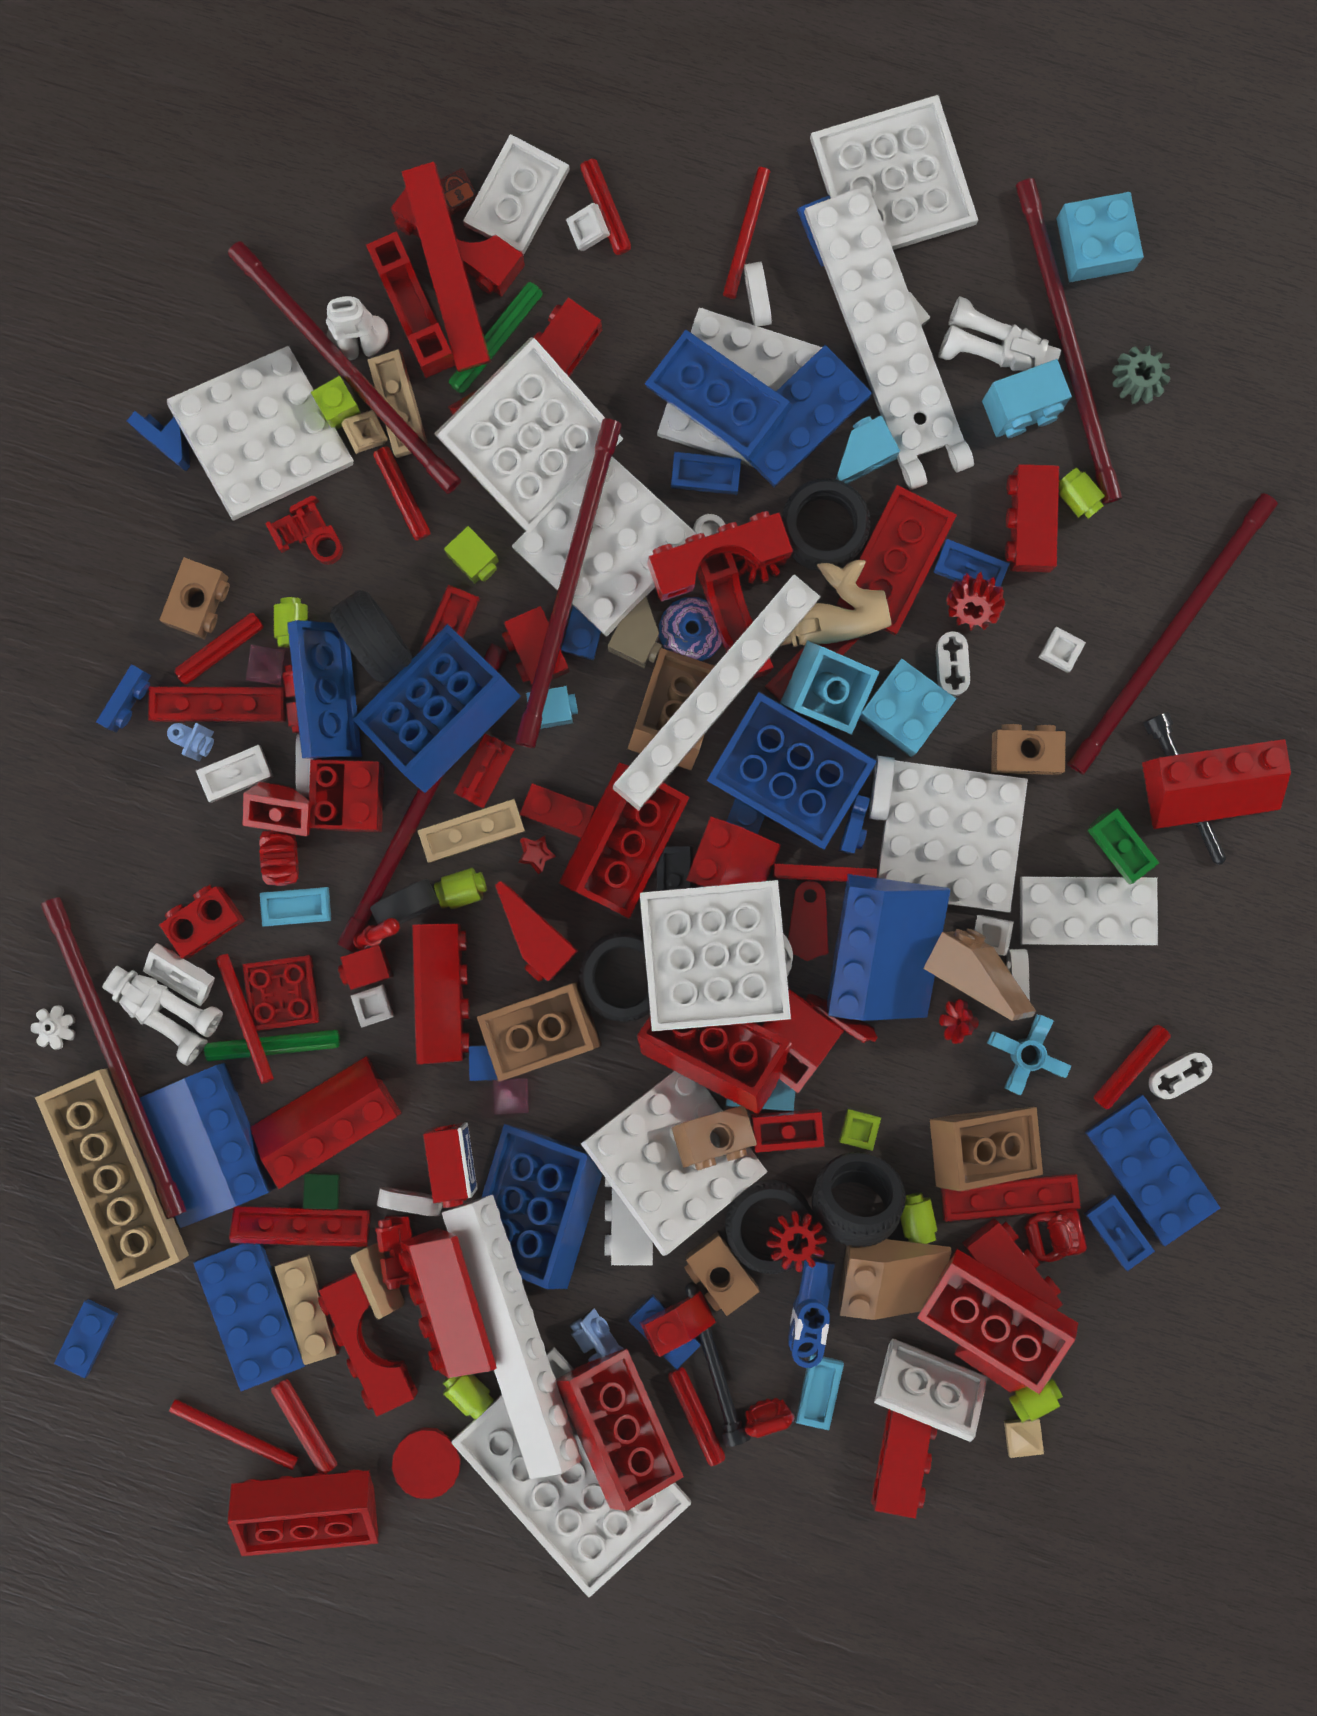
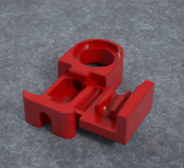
[265,495,343,565]

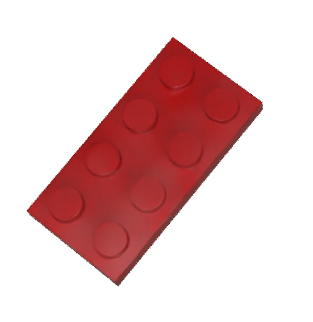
[836,485,957,636]

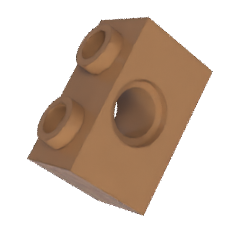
[159,557,230,640]
[991,724,1066,775]
[671,1106,757,1171]
[684,1231,760,1316]

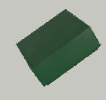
[303,1173,340,1209]

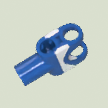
[788,1257,836,1368]

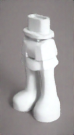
[326,296,390,360]
[938,297,1061,371]
[102,966,223,1066]

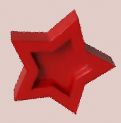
[518,835,556,874]

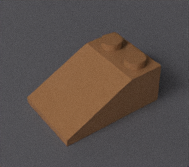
[627,648,715,770]
[923,928,1036,1021]
[477,982,602,1082]
[930,1107,1043,1191]
[838,1239,951,1320]

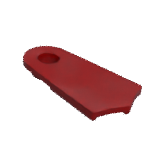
[788,881,829,961]
[806,994,878,1043]

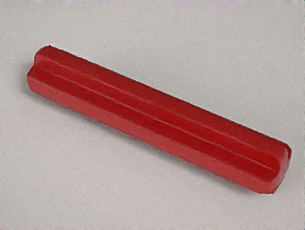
[580,158,631,255]
[373,446,430,541]
[174,613,263,685]
[1094,1025,1171,1109]
[668,1367,725,1466]
[271,1379,337,1474]

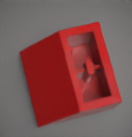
[309,760,384,832]
[762,989,844,1093]

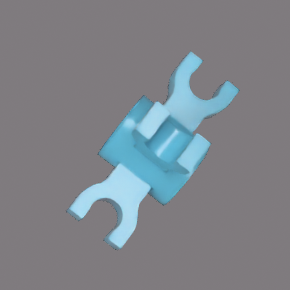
[987,1014,1071,1095]

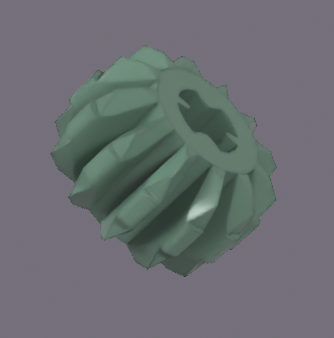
[1112,346,1170,405]

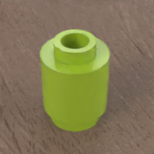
[1059,467,1105,519]
[274,597,308,648]
[434,868,487,909]
[900,1193,938,1244]
[443,1374,494,1420]
[1009,1378,1063,1423]

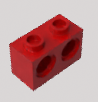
[159,885,245,959]

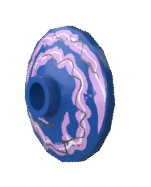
[659,597,722,661]

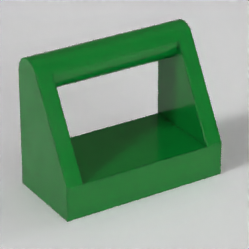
[1087,808,1159,885]

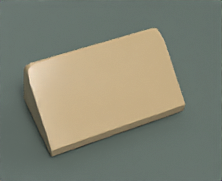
[350,1243,405,1319]

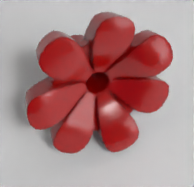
[939,999,979,1044]

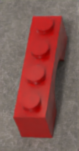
[391,188,525,297]
[366,231,456,379]
[647,511,793,601]
[697,553,773,680]
[318,1271,418,1417]

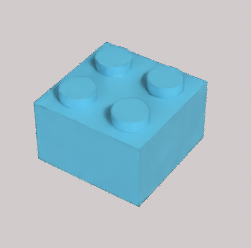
[1056,192,1144,283]
[982,359,1072,438]
[780,640,879,734]
[859,658,956,757]

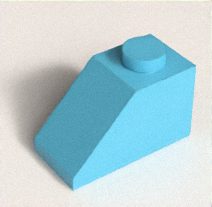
[835,415,900,484]

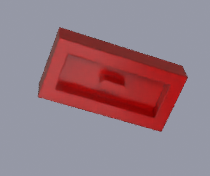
[520,783,595,838]

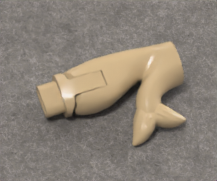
[780,560,892,647]

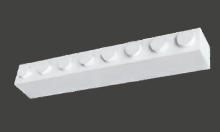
[612,574,821,811]
[442,1194,582,1480]

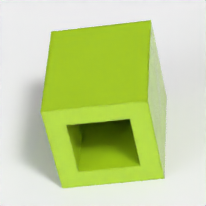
[311,376,361,430]
[444,526,499,584]

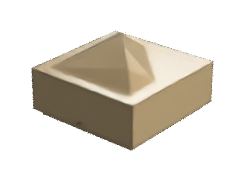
[341,410,388,454]
[1004,1418,1044,1458]

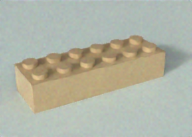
[35,1068,189,1290]

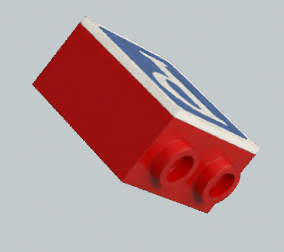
[423,1122,477,1208]

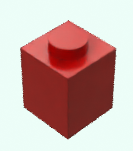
[338,944,394,990]

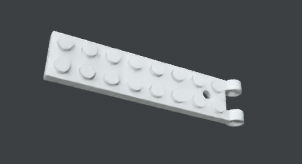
[804,185,974,490]

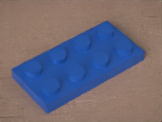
[645,330,793,461]
[742,345,872,488]
[287,620,362,759]
[1085,1094,1220,1246]
[193,1243,306,1391]

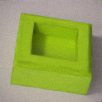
[839,1109,881,1151]

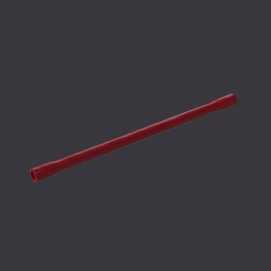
[1016,178,1123,504]
[228,241,461,494]
[515,418,622,749]
[1067,493,1278,775]
[337,644,509,953]
[41,897,187,1220]

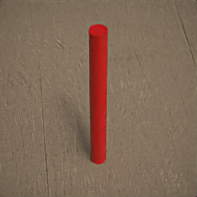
[723,167,771,299]
[216,954,274,1084]
[169,1399,299,1470]

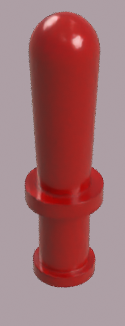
[353,918,400,950]

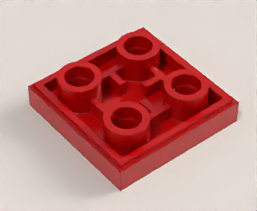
[242,955,320,1031]

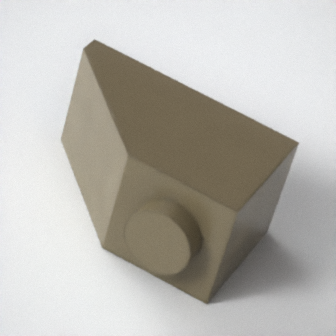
[608,596,662,668]

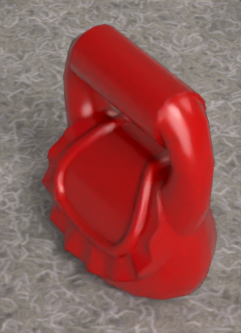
[1025,1209,1087,1262]
[745,1398,794,1438]

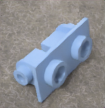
[167,723,214,762]
[570,1308,624,1362]

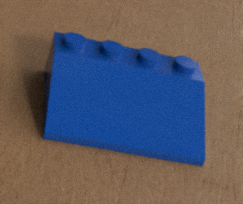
[353,624,521,793]
[707,692,877,849]
[827,874,950,1021]
[140,1063,276,1228]
[481,1124,602,1289]

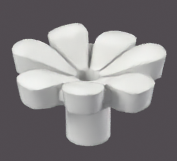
[31,1005,76,1050]

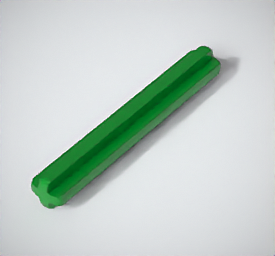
[448,282,543,394]
[204,1030,340,1061]

